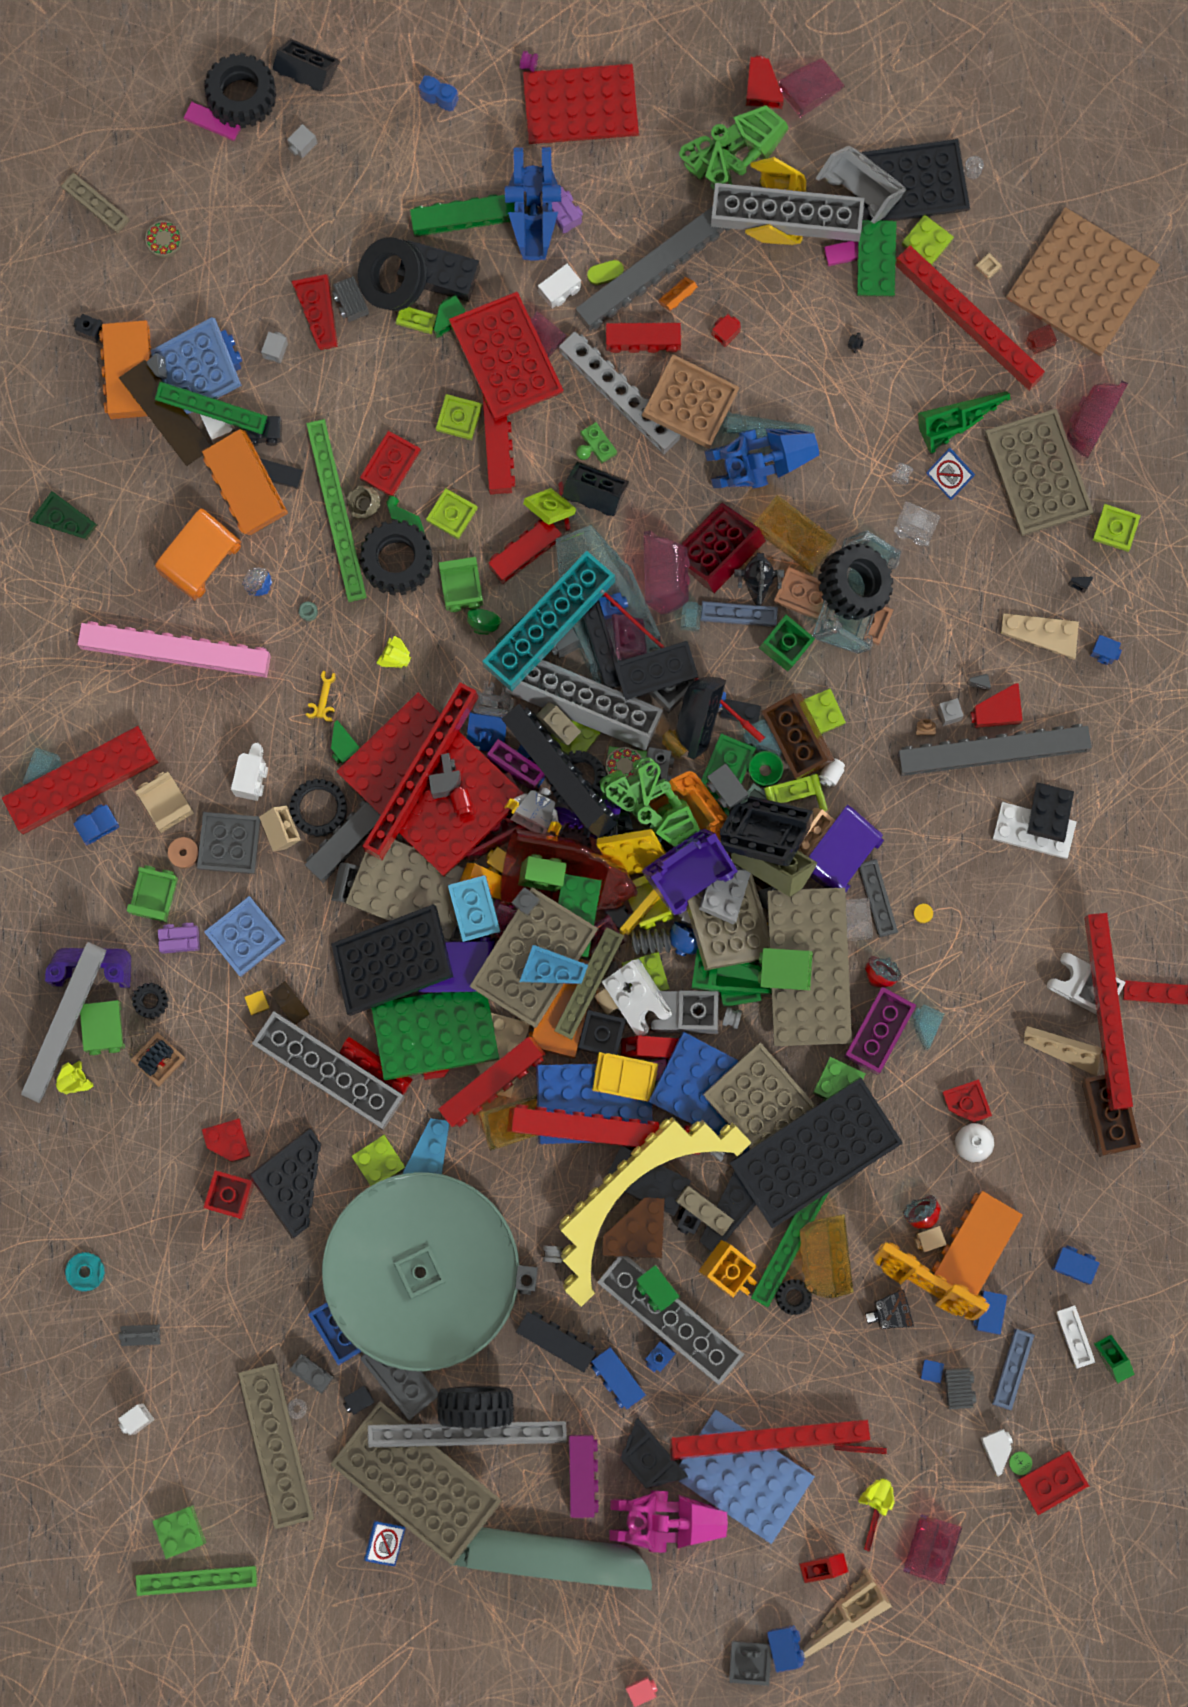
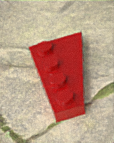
[291,274,338,350]

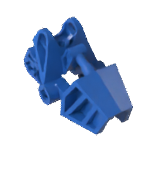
[505,147,561,261]
[704,429,819,488]

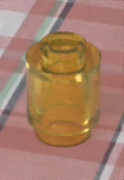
[662,730,688,758]

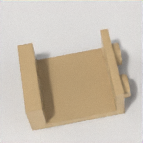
[135,772,194,833]

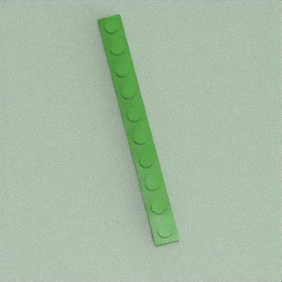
[306,419,367,602]

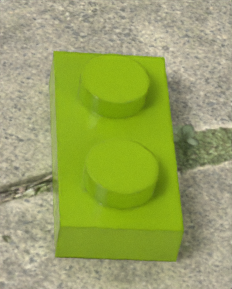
[396,307,437,335]

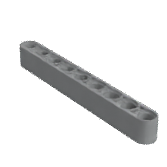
[21,942,107,1103]

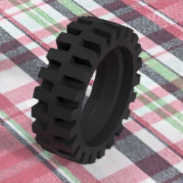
[549,750,607,807]
[290,779,347,837]

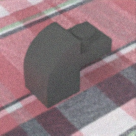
[429,753,461,799]

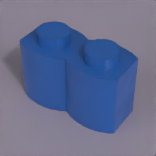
[419,76,458,111]
[73,804,120,846]

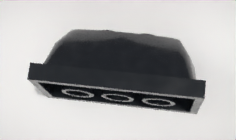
[676,676,726,760]

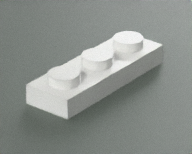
[1056,1306,1095,1369]

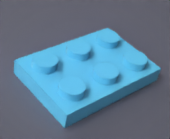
[448,875,501,942]

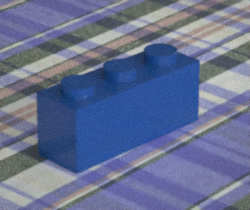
[591,1347,646,1409]

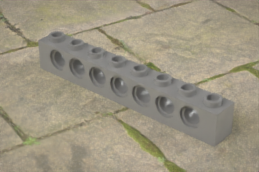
[559,332,680,455]

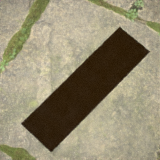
[119,360,211,466]

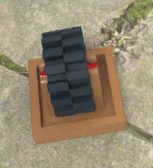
[131,1032,186,1087]

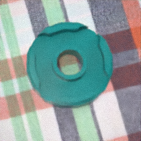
[65,1252,105,1292]

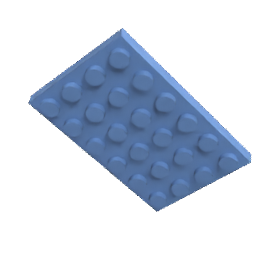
[679,1409,815,1544]

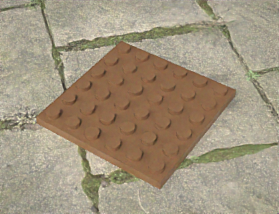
[1006,207,1160,357]

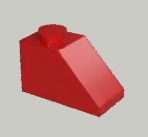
[799,1553,849,1583]

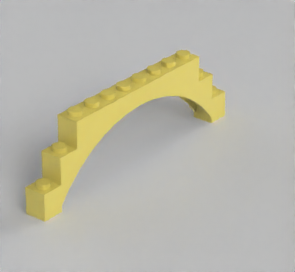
[559,1117,751,1307]

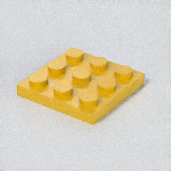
[597,829,666,877]

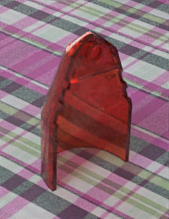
[500,829,638,910]

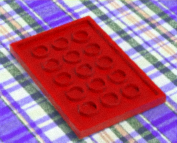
[523,64,639,144]
[449,291,564,421]

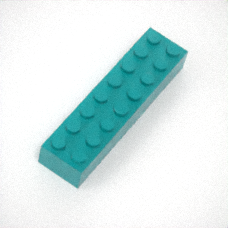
[482,551,615,692]

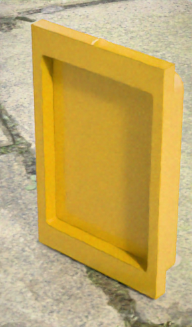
[620,889,660,936]
[592,1052,658,1102]

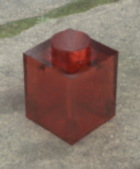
[1026,324,1057,355]

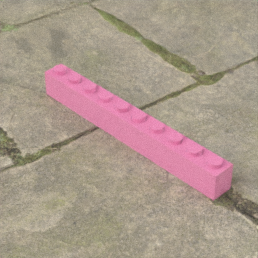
[78,621,271,678]

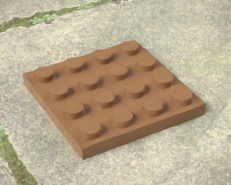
[642,354,740,449]

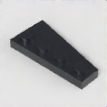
[699,1171,756,1252]

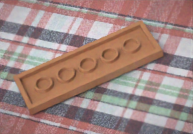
[774,567,893,646]

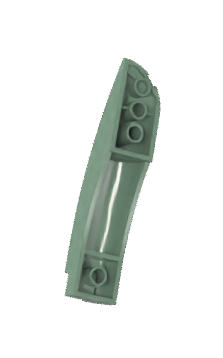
[450,1527,652,1590]

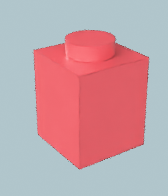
[626,1676,658,1707]

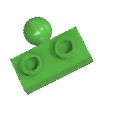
[576,422,617,464]

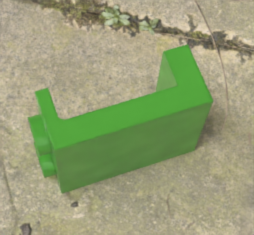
[439,557,483,612]
[127,865,178,923]
[758,948,813,990]
[80,1000,125,1055]

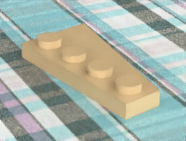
[1001,614,1079,660]
[1024,1026,1103,1076]

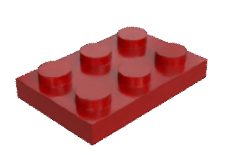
[360,431,421,496]
[1017,1451,1089,1515]

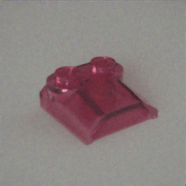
[531,312,567,358]

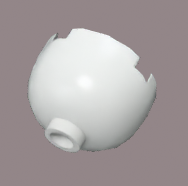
[955,1123,994,1162]

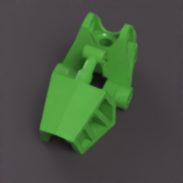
[679,106,789,191]
[600,757,700,846]

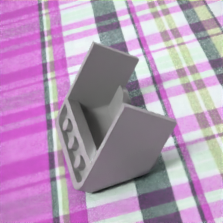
[816,146,906,223]

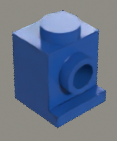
[599,593,628,620]

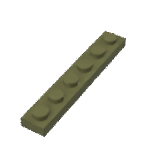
[554,928,624,1040]

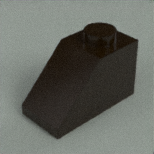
[270,981,310,1025]

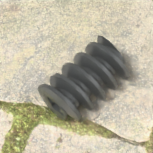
[631,928,672,954]

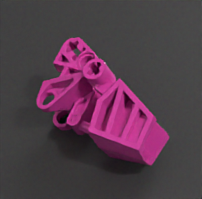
[609,1490,728,1553]

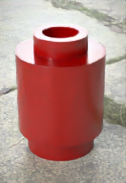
[450,787,473,817]

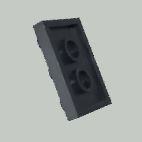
[1027,782,1074,843]

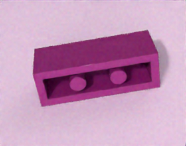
[487,739,545,790]

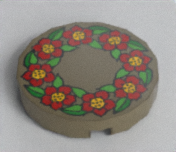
[145,221,183,258]
[606,747,644,778]

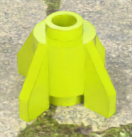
[376,636,411,669]
[56,1060,93,1094]
[858,1478,895,1516]

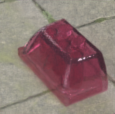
[1066,380,1128,458]
[644,530,690,615]

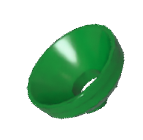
[467,609,501,635]
[748,751,783,786]

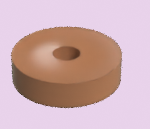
[168,837,199,869]

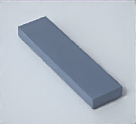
[701,601,778,627]
[992,1329,1035,1411]

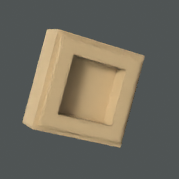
[975,253,1002,280]

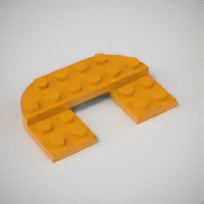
[874,1242,990,1320]

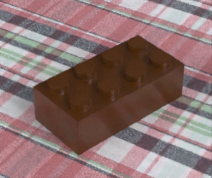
[761,693,835,779]
[1081,1075,1141,1157]

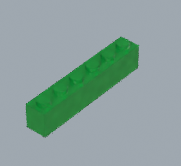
[410,194,515,237]

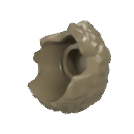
[346,485,380,518]

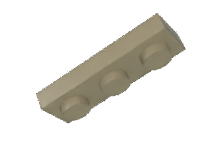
[675,1185,734,1236]

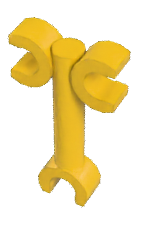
[306,671,336,722]

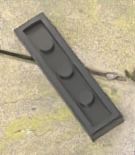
[859,859,898,938]

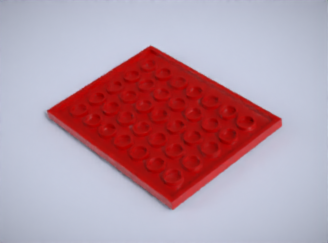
[336,692,524,877]

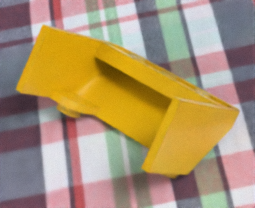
[745,157,807,245]

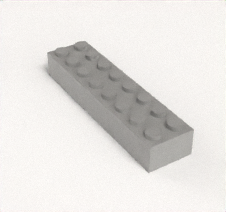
[711,183,864,242]
[505,660,663,751]
[252,1011,405,1130]
[597,1256,744,1385]

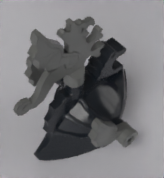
[734,552,784,606]

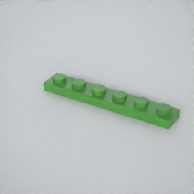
[136,1566,257,1596]

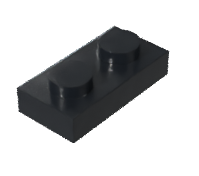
[720,699,761,725]

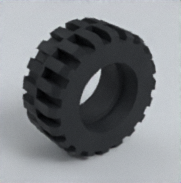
[204,53,276,128]
[360,520,433,595]
[818,544,893,620]
[438,1386,513,1428]

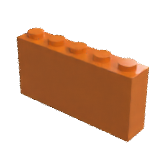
[99,320,152,419]
[202,429,288,535]
[528,959,589,1059]
[931,1191,1023,1295]

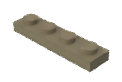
[61,173,130,234]

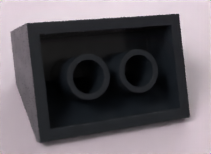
[272,39,340,91]
[562,462,630,517]

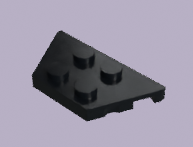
[620,1418,688,1489]

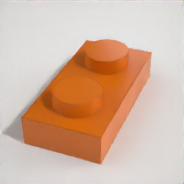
[658,277,698,311]

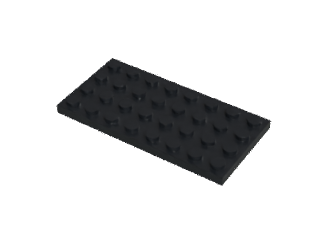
[729,1077,903,1229]

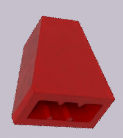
[746,55,784,109]
[970,683,1023,728]
[621,1036,679,1059]

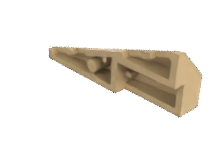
[800,1568,892,1658]

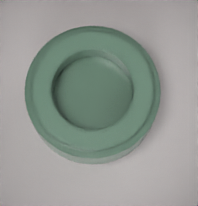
[299,601,318,621]

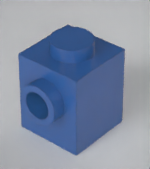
[1090,635,1122,665]
[645,1341,675,1373]

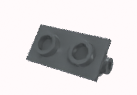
[119,1324,160,1346]

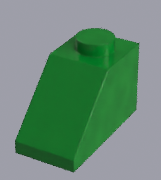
[434,295,466,338]
[331,720,360,764]
[1094,1335,1135,1384]

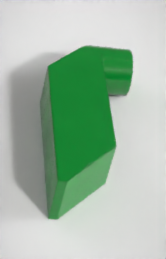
[386,495,425,533]

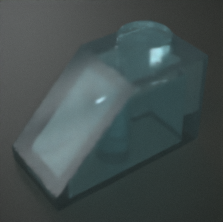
[743,719,782,757]
[23,748,61,785]
[913,1004,945,1051]

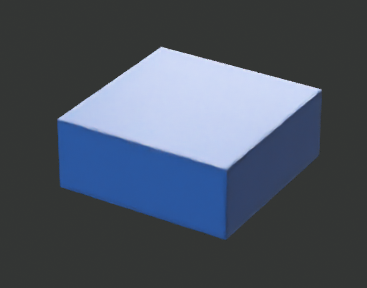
[920,1359,944,1383]

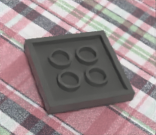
[197,812,261,874]

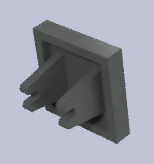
[729,1641,771,1686]

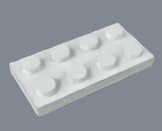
[992,802,1077,859]

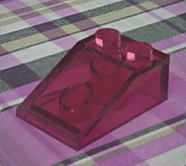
[779,58,844,118]

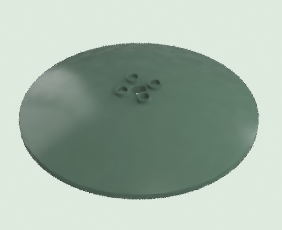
[322,1172,519,1371]

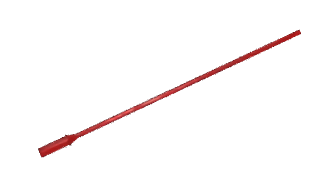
[603,592,765,743]

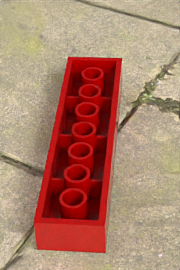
[2,726,159,835]

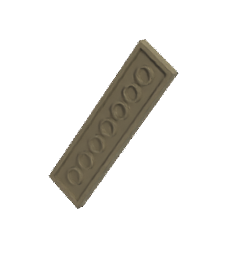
[238,1363,314,1529]

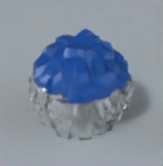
[242,567,272,596]

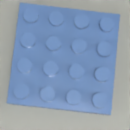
[150,317,241,415]

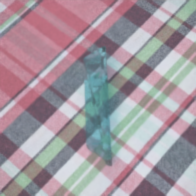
[723,413,814,438]

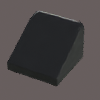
[1068,577,1093,593]

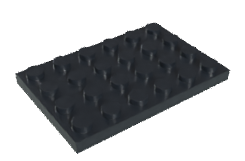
[855,139,970,221]
[331,904,454,1016]

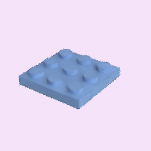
[204,896,286,977]

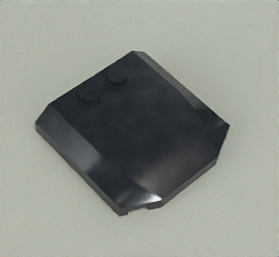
[720,796,814,866]

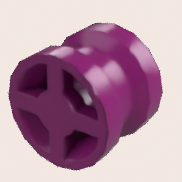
[520,51,538,72]

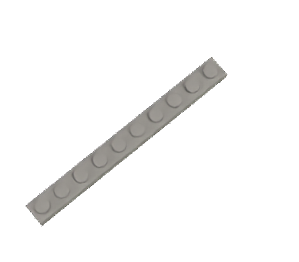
[367,1421,567,1447]

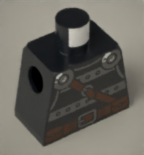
[865,1290,914,1329]

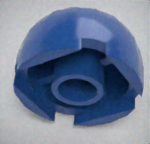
[670,921,699,957]

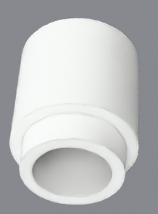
[819,758,845,788]

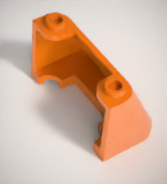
[155,508,242,601]
[649,771,727,842]

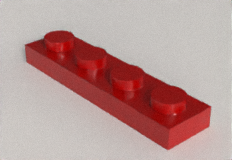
[1123,980,1188,1005]
[339,1037,413,1096]

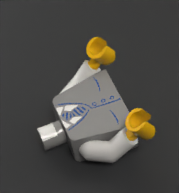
[504,787,562,836]

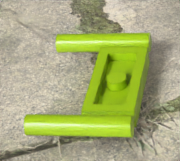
[764,774,828,812]

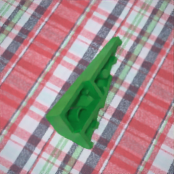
[918,391,1011,454]

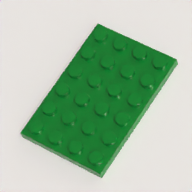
[372,992,499,1080]

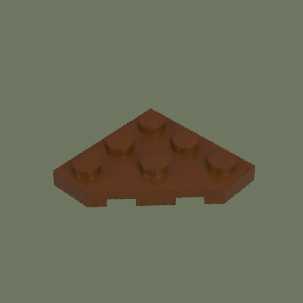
[603,1198,664,1258]

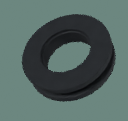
[358,237,427,311]

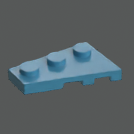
[519,945,588,984]
[402,1118,449,1174]

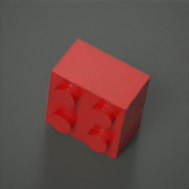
[203,1170,254,1220]

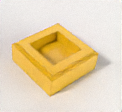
[244,990,270,1015]

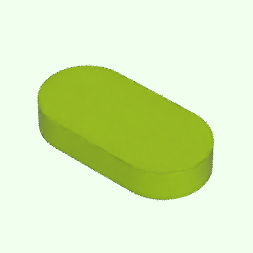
[587,260,624,285]

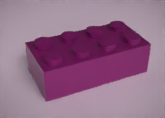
[844,987,916,1075]
[569,1435,599,1518]

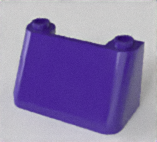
[809,804,884,893]
[642,829,738,915]
[418,935,495,992]
[45,948,131,988]

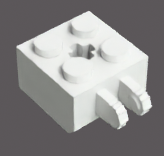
[231,743,268,801]

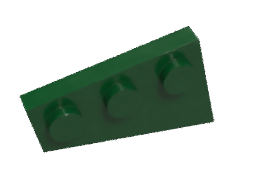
[30,491,97,540]

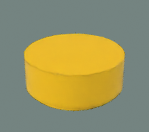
[913,904,933,924]

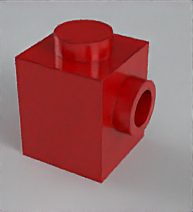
[712,314,741,347]

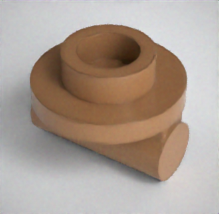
[916,719,936,735]

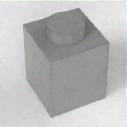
[287,124,317,158]
[261,332,288,364]
[937,698,963,726]

